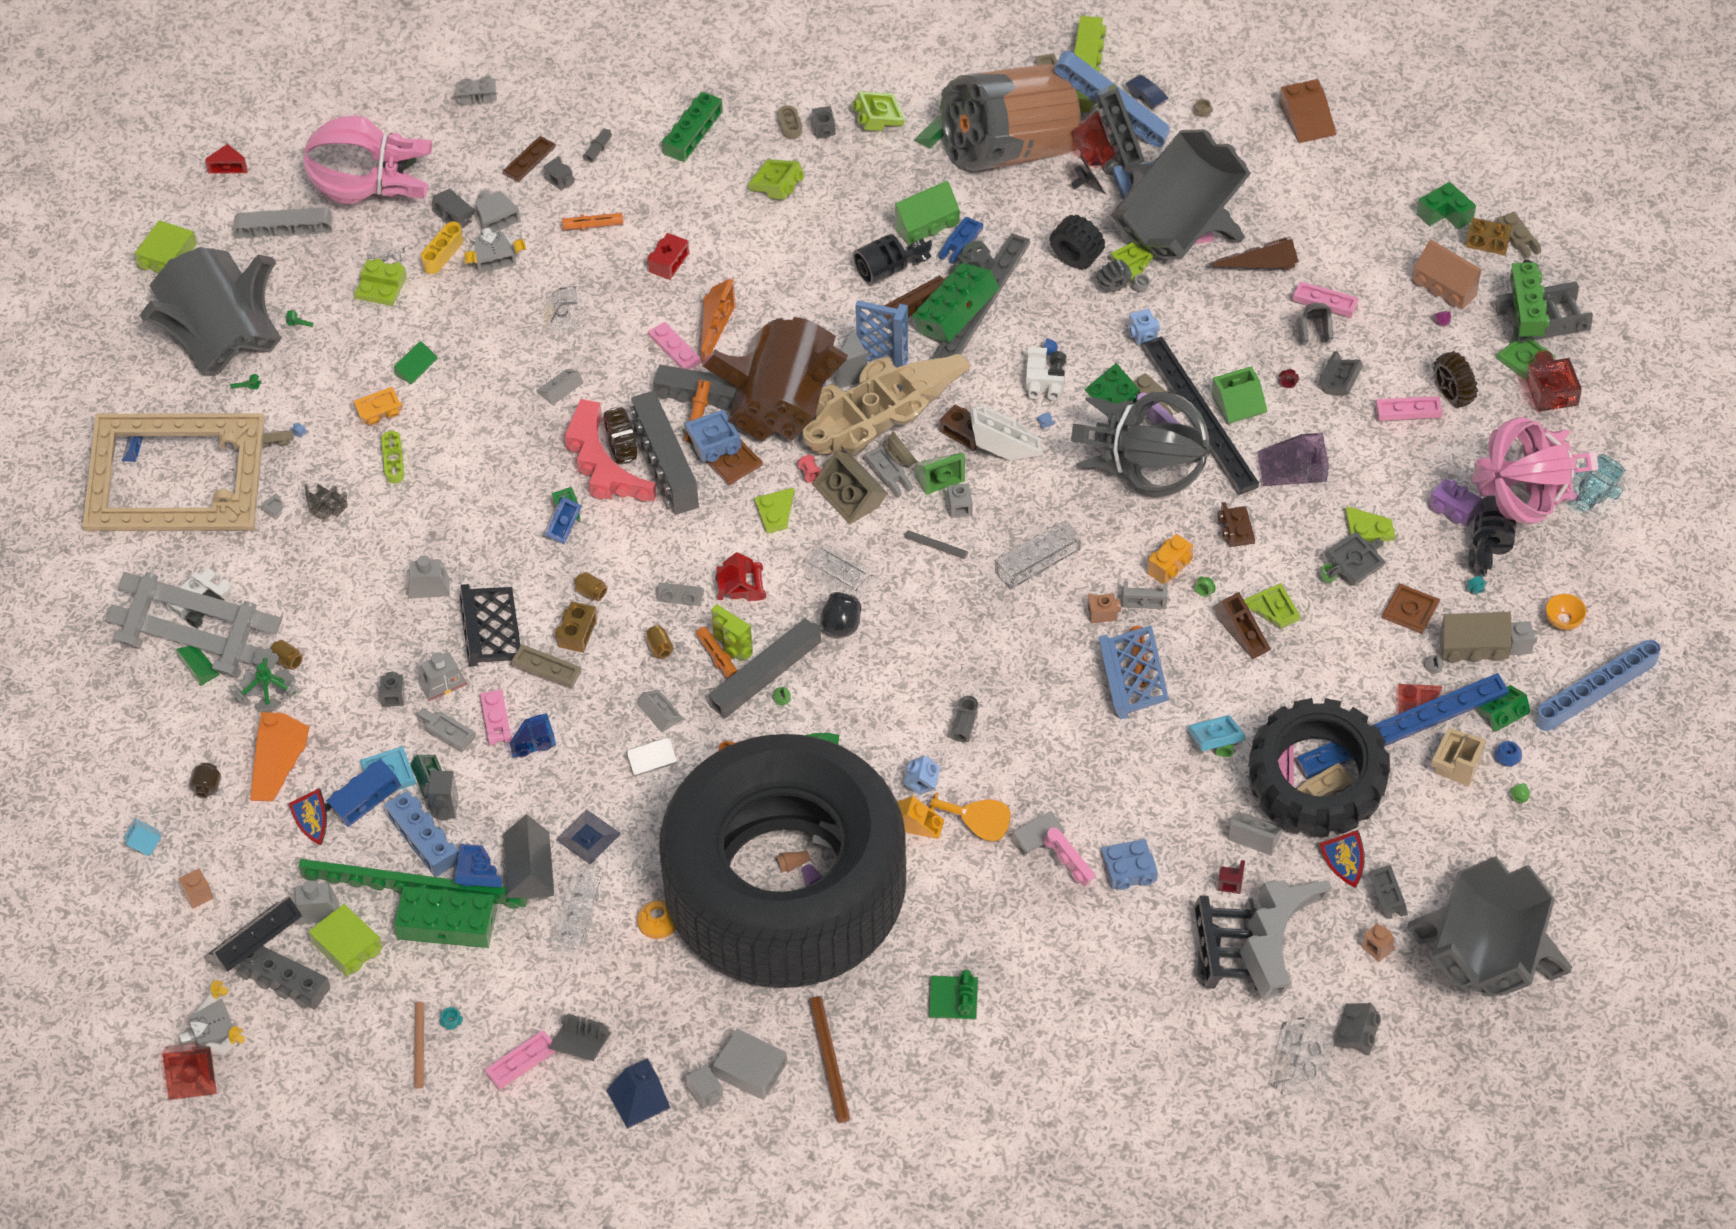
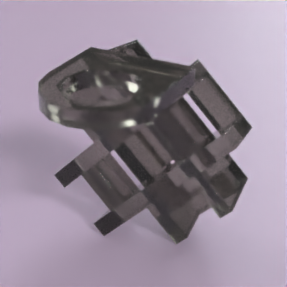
[304,483,348,522]

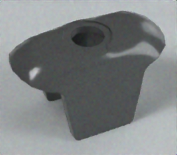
[1297,303,1333,345]

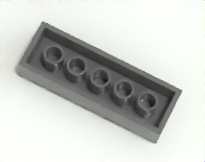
[629,390,699,515]

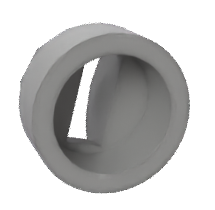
[1133,274,1150,292]
[1425,655,1443,674]

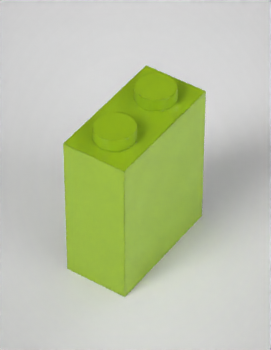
[134,220,197,274]
[308,904,383,977]

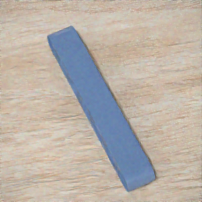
[1055,51,1170,147]
[1535,640,1661,731]

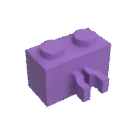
[1429,478,1482,526]

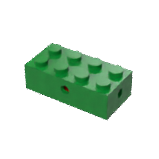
[911,263,999,342]
[394,886,497,948]

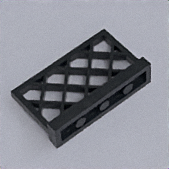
[459,584,521,667]
[203,897,302,972]

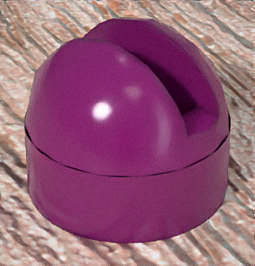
[1434,311,1451,326]

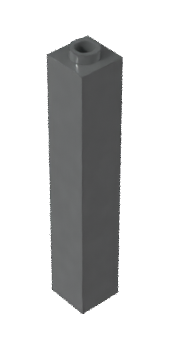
[708,618,821,719]

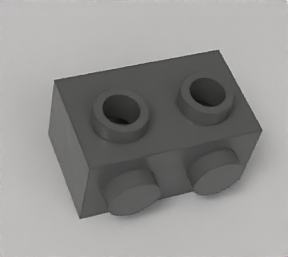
[425,771,459,820]

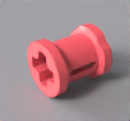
[797,455,821,483]

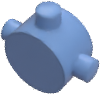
[1037,413,1055,428]
[290,423,307,438]

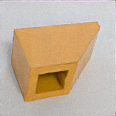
[897,796,944,839]

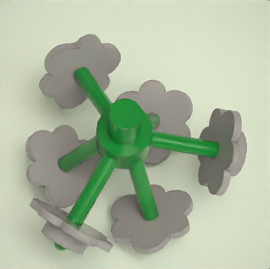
[233,648,297,712]

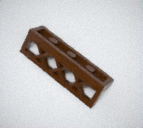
[880,275,949,329]

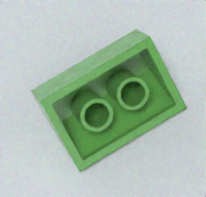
[895,181,960,245]

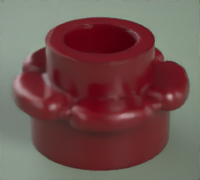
[1279,369,1299,388]

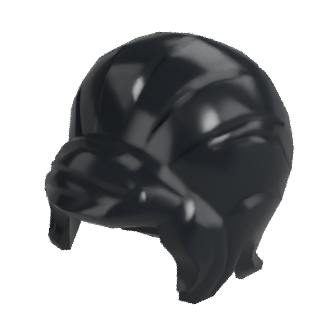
[820,592,862,638]

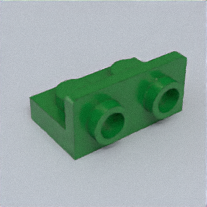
[1476,685,1530,732]

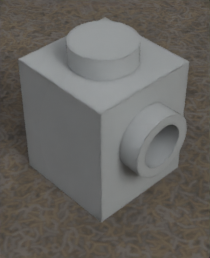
[948,483,973,518]
[1510,621,1537,655]
[686,1065,723,1109]

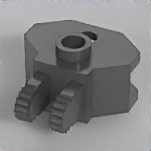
[949,241,997,275]

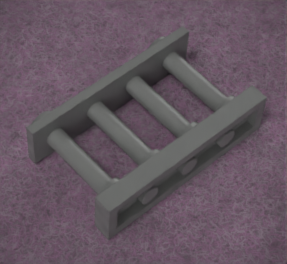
[1496,281,1593,343]

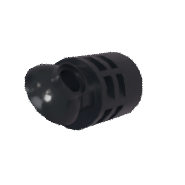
[853,234,932,285]
[1468,495,1517,577]

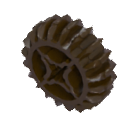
[1433,351,1478,408]
[603,407,637,464]

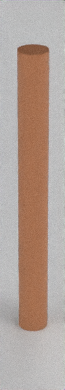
[414,1001,424,1089]

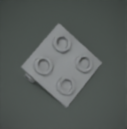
[456,76,497,106]

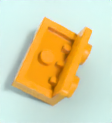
[353,386,403,426]

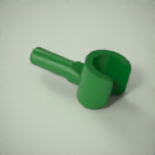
[286,310,314,328]
[231,374,261,390]

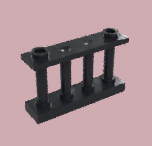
[1193,895,1258,990]

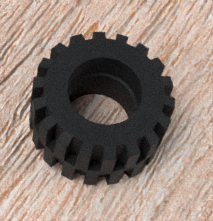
[1049,214,1105,270]

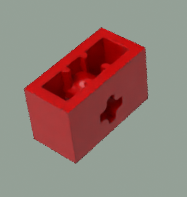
[647,232,690,280]

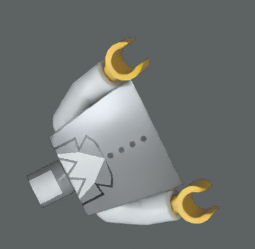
[464,228,527,274]
[179,980,245,1056]

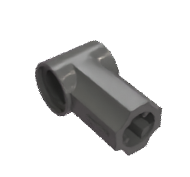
[950,695,978,743]

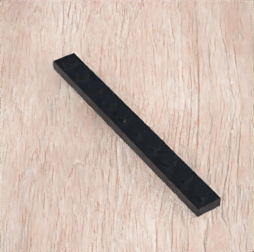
[1143,336,1259,495]

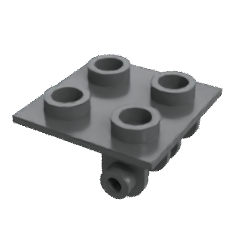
[549,1013,611,1061]

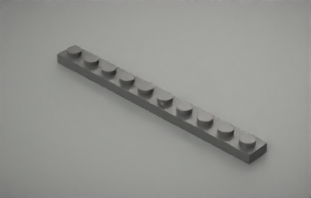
[932,233,1030,359]

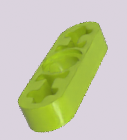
[381,431,405,484]

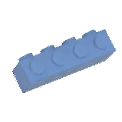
[384,791,459,877]

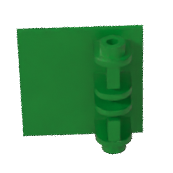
[1084,362,1140,404]
[929,969,978,1019]

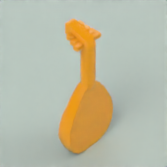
[928,792,1011,842]

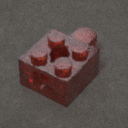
[1526,351,1582,412]

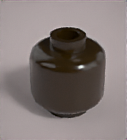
[189,763,221,798]

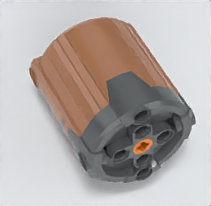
[940,64,1088,171]

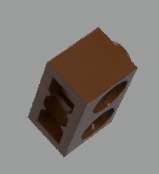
[940,404,978,451]

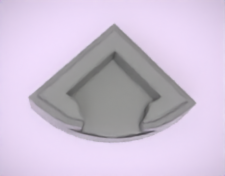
[261,493,283,520]

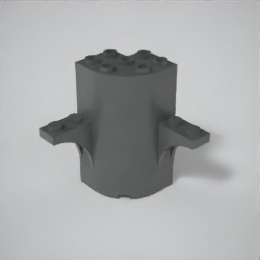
[1111,129,1251,259]
[140,247,282,376]
[1407,856,1572,996]

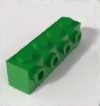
[662,91,723,162]

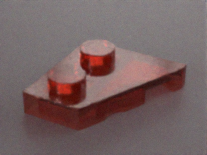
[1398,684,1442,714]

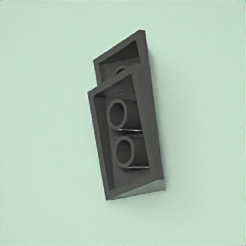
[504,814,554,898]

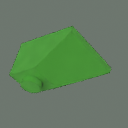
[915,453,965,495]

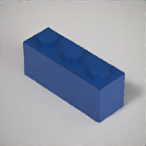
[327,758,402,827]

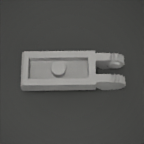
[864,445,913,497]

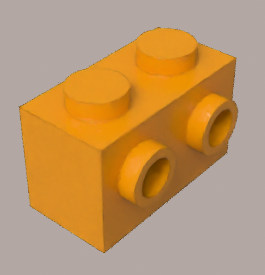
[1148,533,1193,584]

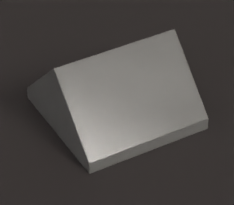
[836,332,867,389]
[1229,812,1284,856]

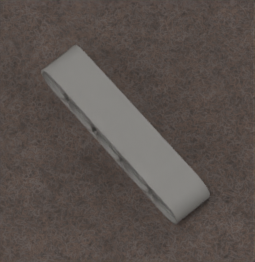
[233,208,332,239]

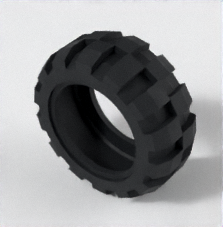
[1248,698,1390,837]

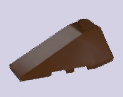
[1213,236,1299,270]

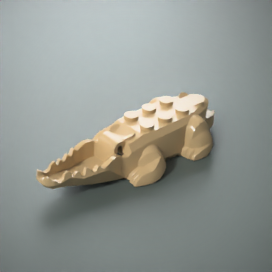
[803,354,970,455]

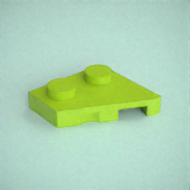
[1110,242,1154,285]
[754,487,795,534]
[1345,507,1395,542]
[1244,583,1301,629]

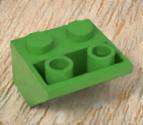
[1212,366,1267,424]

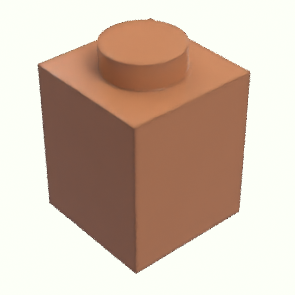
[178,868,213,909]

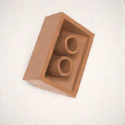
[1412,240,1481,310]

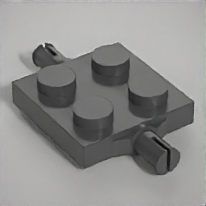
[1325,531,1386,586]

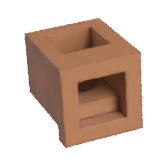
[1088,593,1121,623]
[1362,923,1395,962]

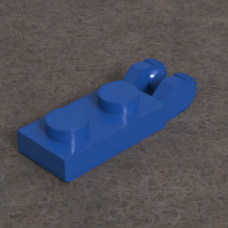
[939,216,983,264]

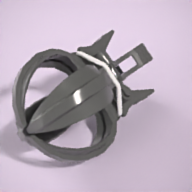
[1071,392,1211,496]

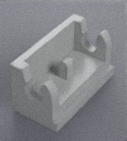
[1123,581,1168,609]
[1011,811,1065,857]

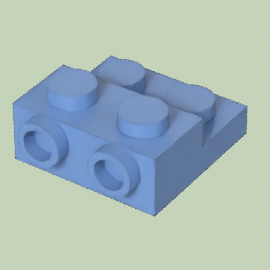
[685,409,741,462]
[1101,839,1158,890]

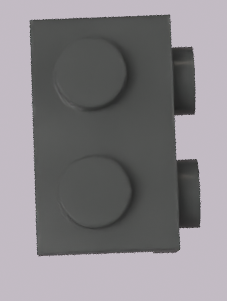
[1320,351,1363,395]
[1334,1003,1381,1055]

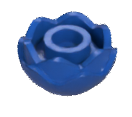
[1494,741,1522,767]

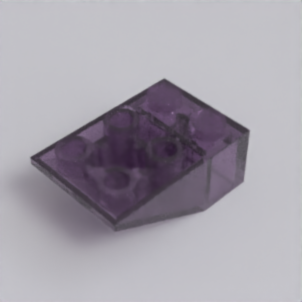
[1257,432,1329,486]

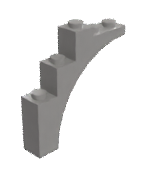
[1239,880,1332,1000]

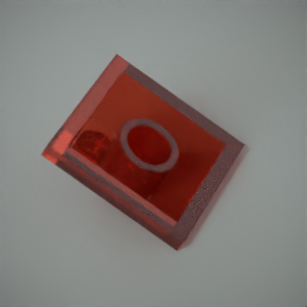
[1071,110,1115,166]
[162,1043,217,1100]

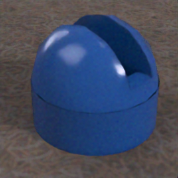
[1044,338,1058,356]

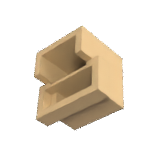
[1431,727,1486,787]

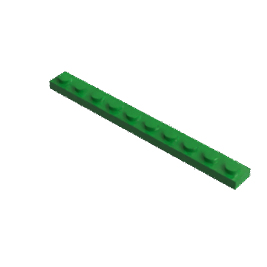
[298,859,528,909]

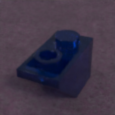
[510,713,556,758]

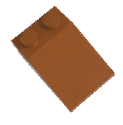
[1279,79,1337,143]

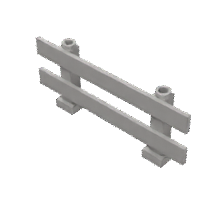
[106,572,282,678]

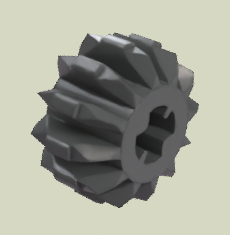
[1096,259,1132,293]

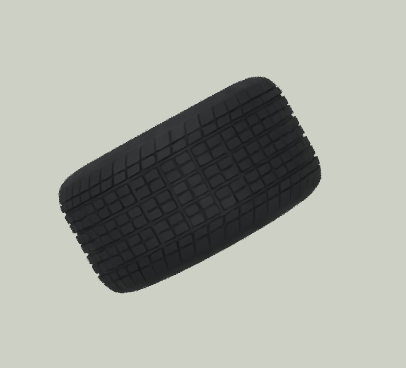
[659,734,907,988]

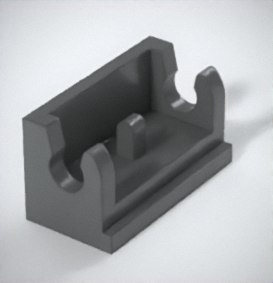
[432,188,475,228]
[1369,865,1408,919]

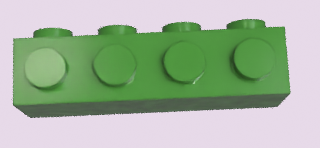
[1510,262,1549,337]

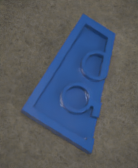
[455,844,502,887]

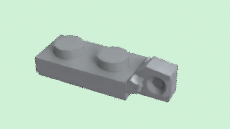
[417,708,476,752]

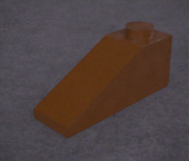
[1212,592,1271,660]

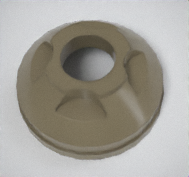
[886,431,918,466]

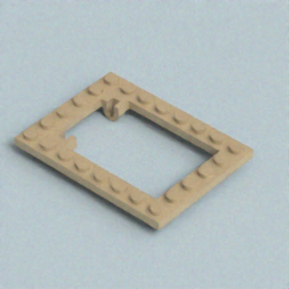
[82,413,265,531]

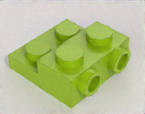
[852,91,905,131]
[747,159,804,199]
[354,258,407,306]
[711,604,753,662]

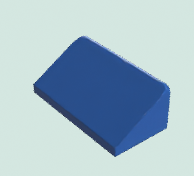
[121,436,144,462]
[543,497,582,544]

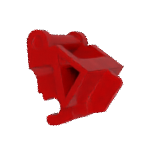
[715,552,766,602]

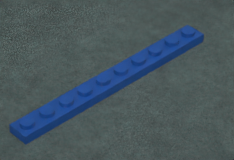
[1297,673,1509,779]

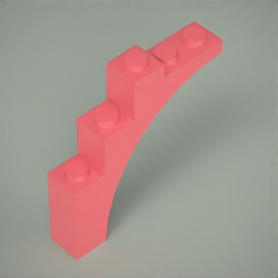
[565,399,657,501]

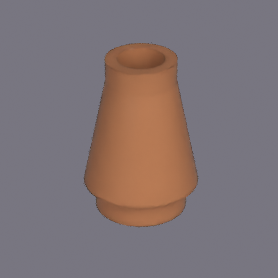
[775,850,810,873]

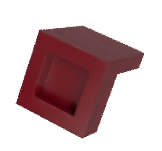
[1217,860,1245,894]

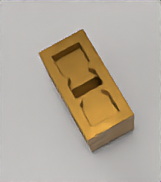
[1466,217,1512,256]
[555,601,598,653]

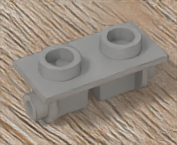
[658,582,704,606]

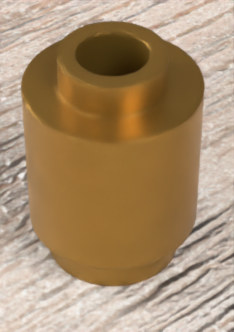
[574,572,608,601]
[646,625,674,658]
[270,640,303,670]

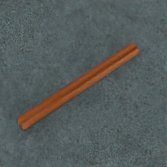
[810,996,850,1123]

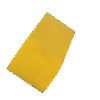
[421,222,464,274]

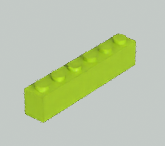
[1074,15,1107,113]

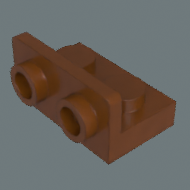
[1217,502,1255,547]

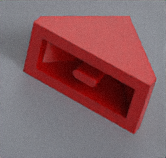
[205,144,248,174]

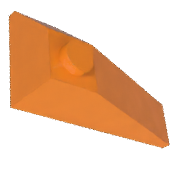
[701,278,736,364]
[250,712,310,802]

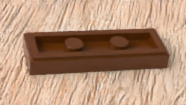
[502,135,556,182]

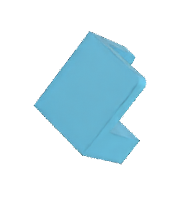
[124,818,161,856]

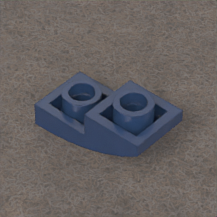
[1125,75,1169,110]

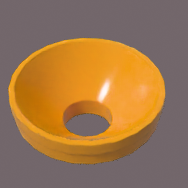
[1546,594,1587,630]
[637,900,676,939]

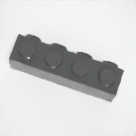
[1095,84,1145,167]
[235,946,331,1010]

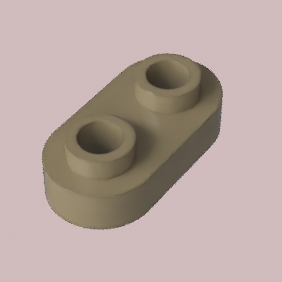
[778,105,803,139]
[262,430,294,447]

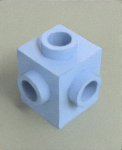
[1128,309,1160,345]
[904,755,940,795]

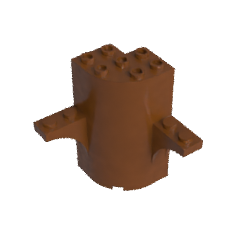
[702,317,848,442]

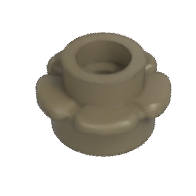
[1194,99,1213,116]

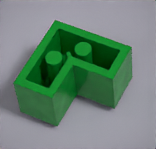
[1416,181,1476,230]

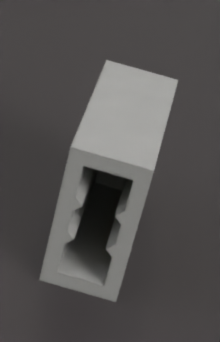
[712,1029,787,1101]

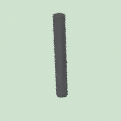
[905,530,968,559]

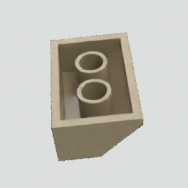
[812,451,888,524]
[1439,612,1511,662]

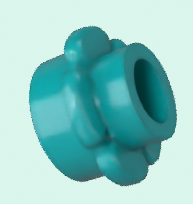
[1466,576,1487,595]
[439,1007,463,1030]

